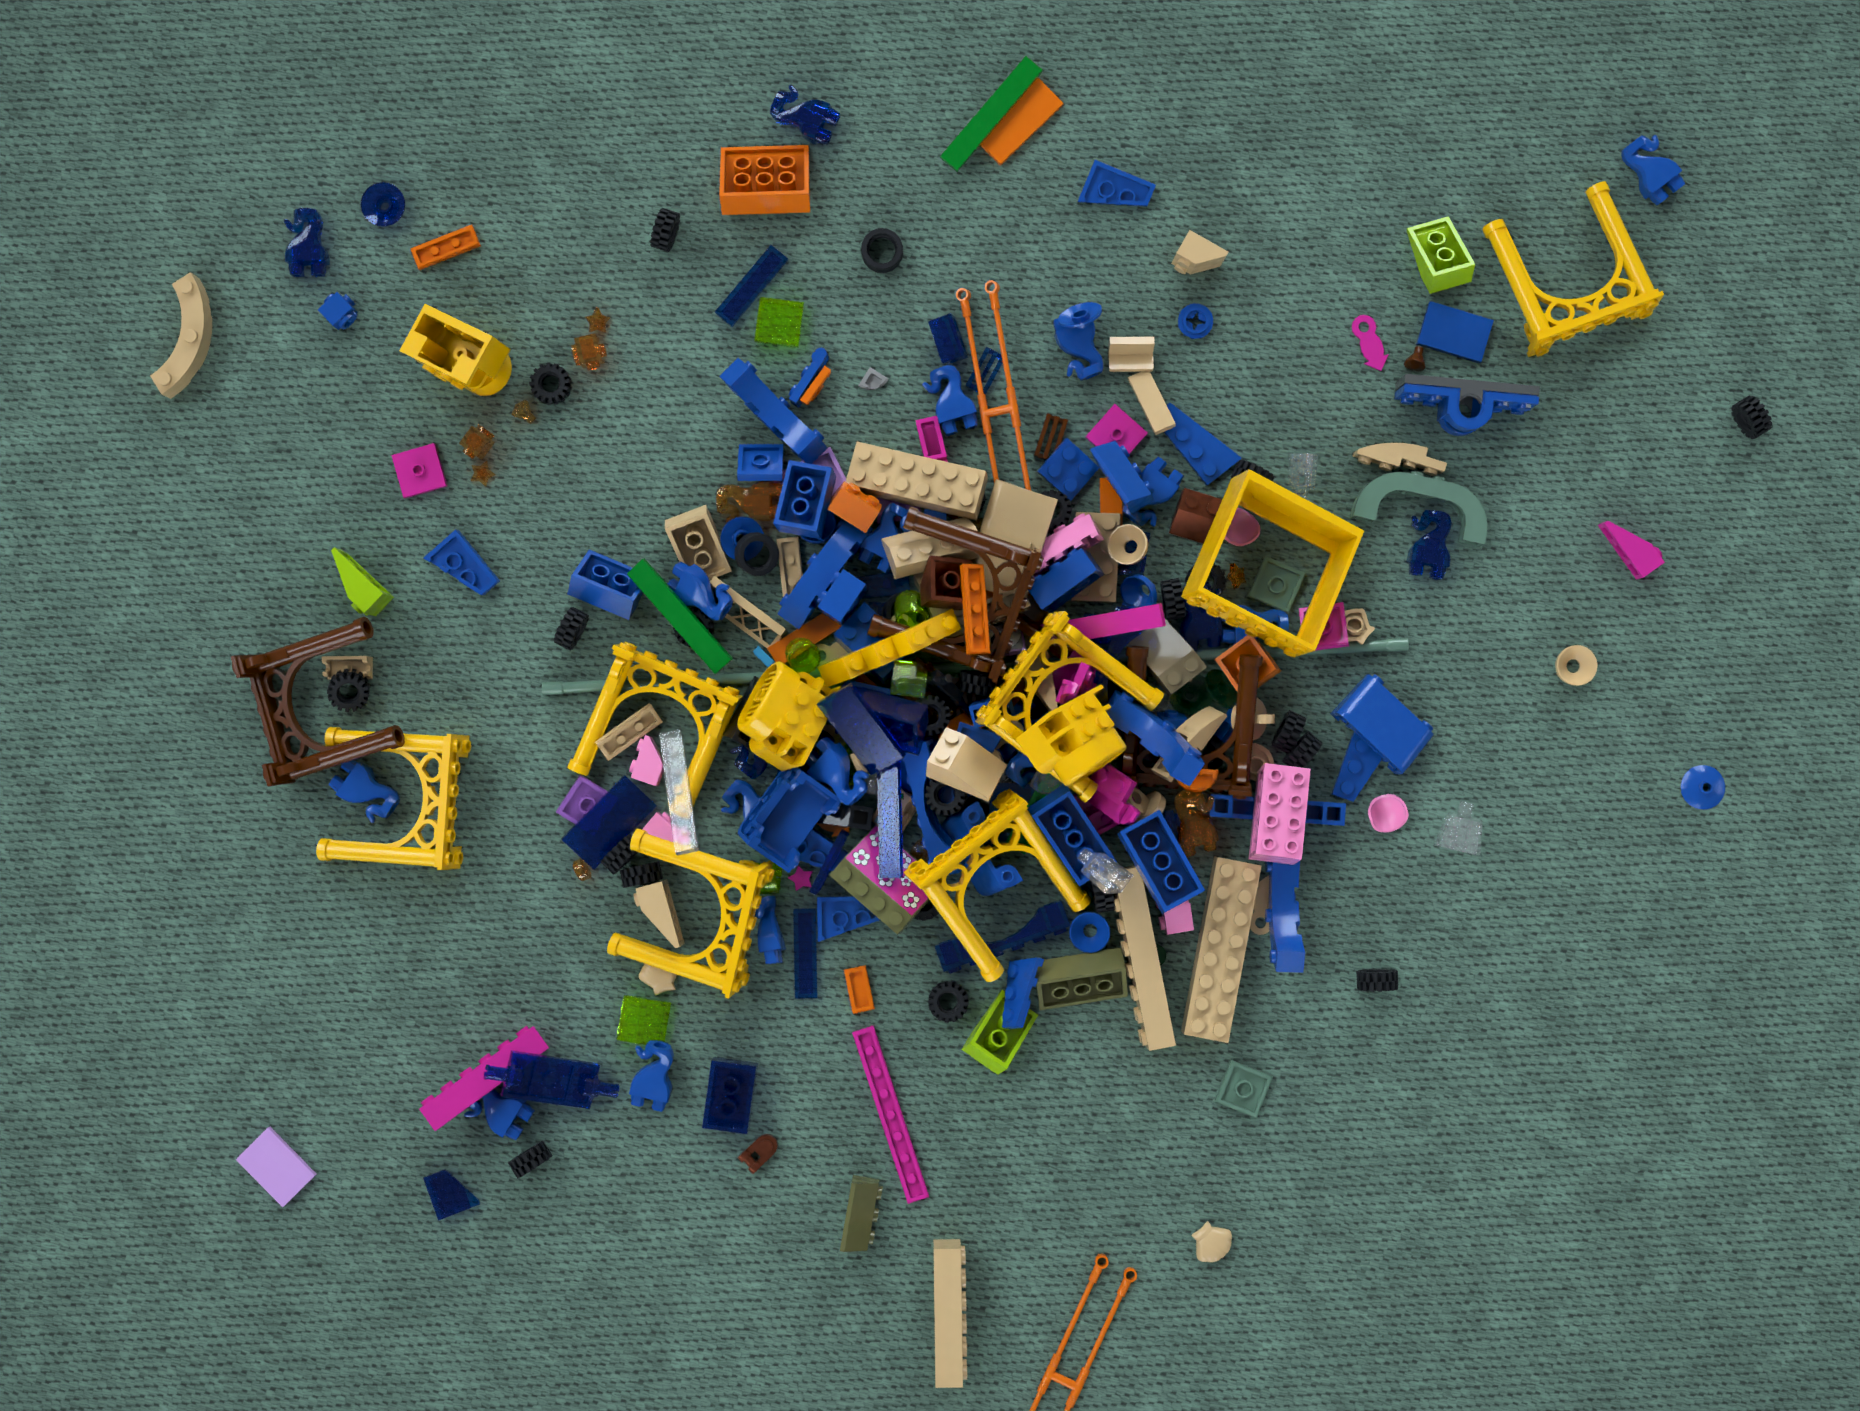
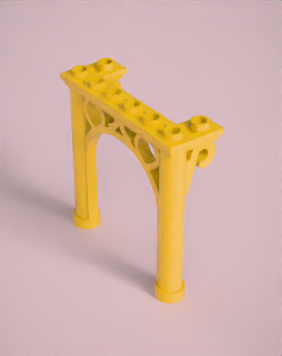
[1482,181,1664,357]
[975,611,1164,803]
[567,642,743,820]
[316,727,471,870]
[903,789,1091,982]
[607,828,774,999]

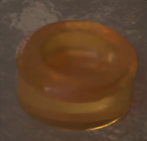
[573,858,592,881]

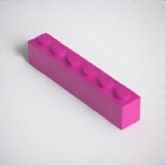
[419,1026,549,1131]

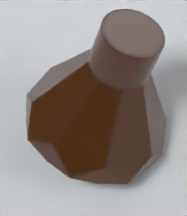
[1404,346,1425,372]

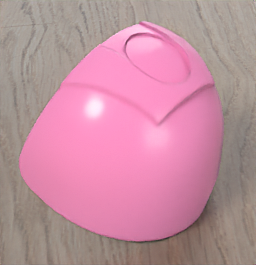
[1224,508,1261,546]
[1368,794,1409,833]

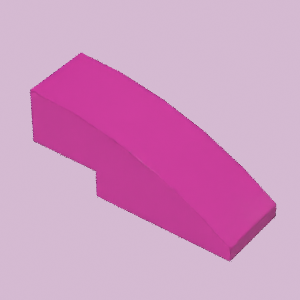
[915,416,948,462]

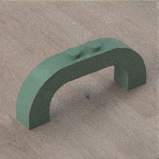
[1350,471,1487,547]

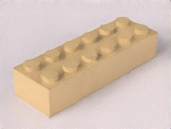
[846,442,988,520]
[933,1239,967,1388]

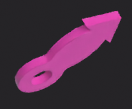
[1351,315,1389,371]

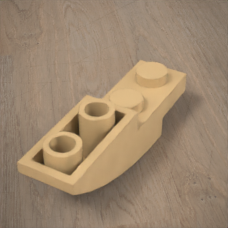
[1353,443,1447,476]
[1151,706,1227,782]

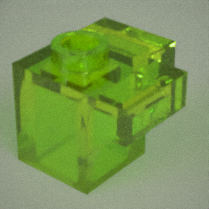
[890,660,927,698]

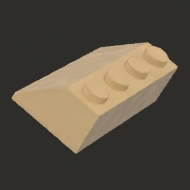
[881,517,980,579]

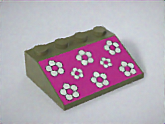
[829,825,939,935]

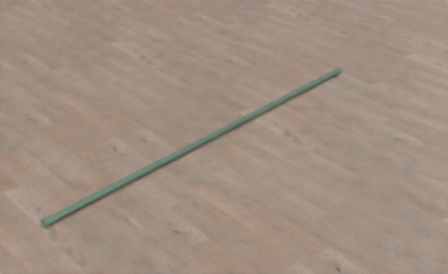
[542,638,1409,695]

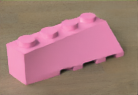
[1034,513,1104,577]

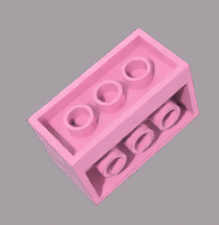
[1249,763,1311,865]

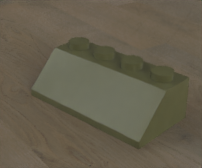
[1035,947,1128,1010]

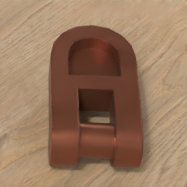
[737,1134,778,1174]

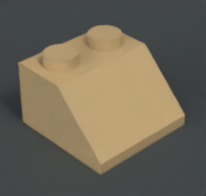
[1171,230,1228,275]

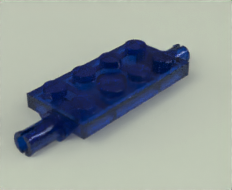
[484,1050,619,1109]

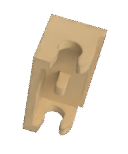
[322,656,373,680]

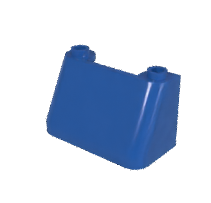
[1330,674,1434,774]
[738,767,841,873]
[942,801,1023,896]

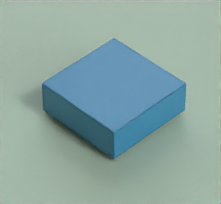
[753,646,775,667]

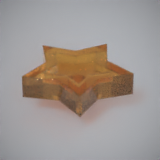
[585,308,610,333]
[471,461,496,487]
[1226,563,1246,589]

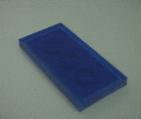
[817,682,906,775]
[561,774,657,870]

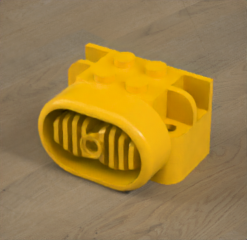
[399,304,512,396]
[737,661,844,771]
[1016,684,1127,787]

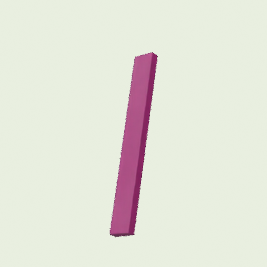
[852,1025,929,1204]

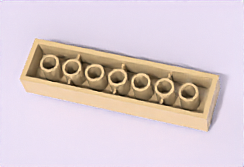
[1181,856,1262,1043]
[1109,865,1176,1051]

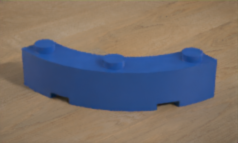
[719,358,828,464]
[778,519,873,629]
[1106,690,1205,786]
[1265,861,1305,973]

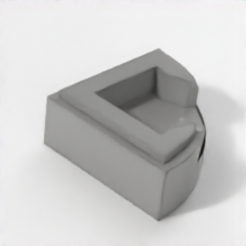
[858,367,889,390]

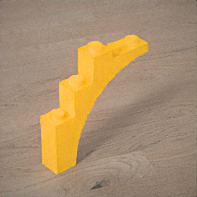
[817,609,961,687]

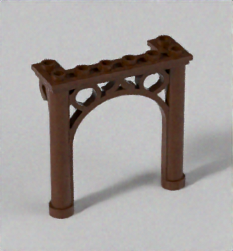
[867,506,1044,683]
[231,617,405,787]
[1119,645,1263,799]

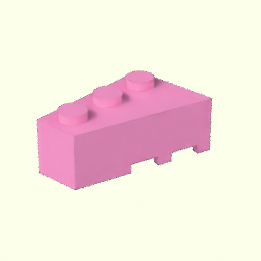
[1155,900,1194,935]

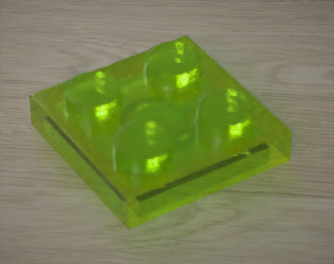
[754,297,804,348]

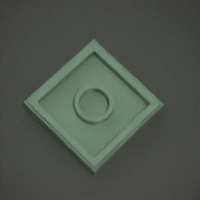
[1247,556,1306,614]
[1214,1059,1273,1118]

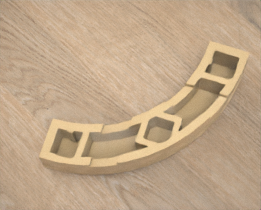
[150,272,212,399]

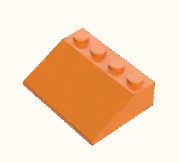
[719,145,810,215]

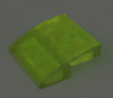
[616,995,671,1045]

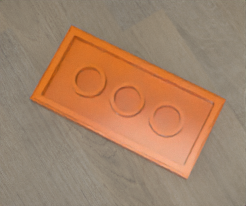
[980,78,1064,166]

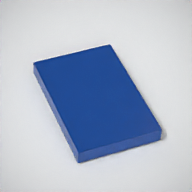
[1416,301,1494,364]

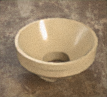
[1107,524,1148,565]
[1555,645,1598,686]

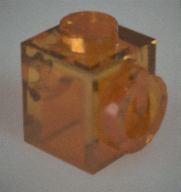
[571,333,607,370]
[459,425,495,460]

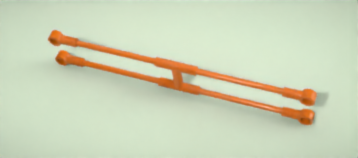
[956,280,1031,491]
[1029,1254,1137,1411]

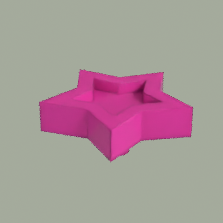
[788,866,813,891]

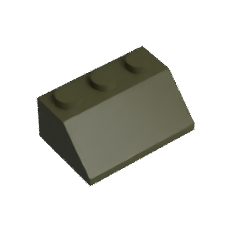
[840,1175,883,1252]

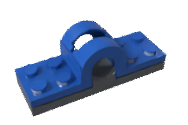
[1394,374,1540,436]

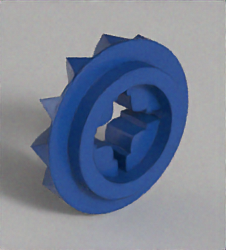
[1178,303,1213,339]

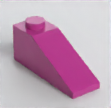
[1598,521,1665,580]

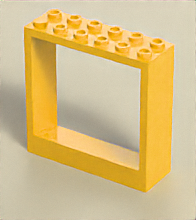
[1181,469,1364,657]

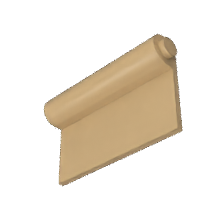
[971,479,1058,596]

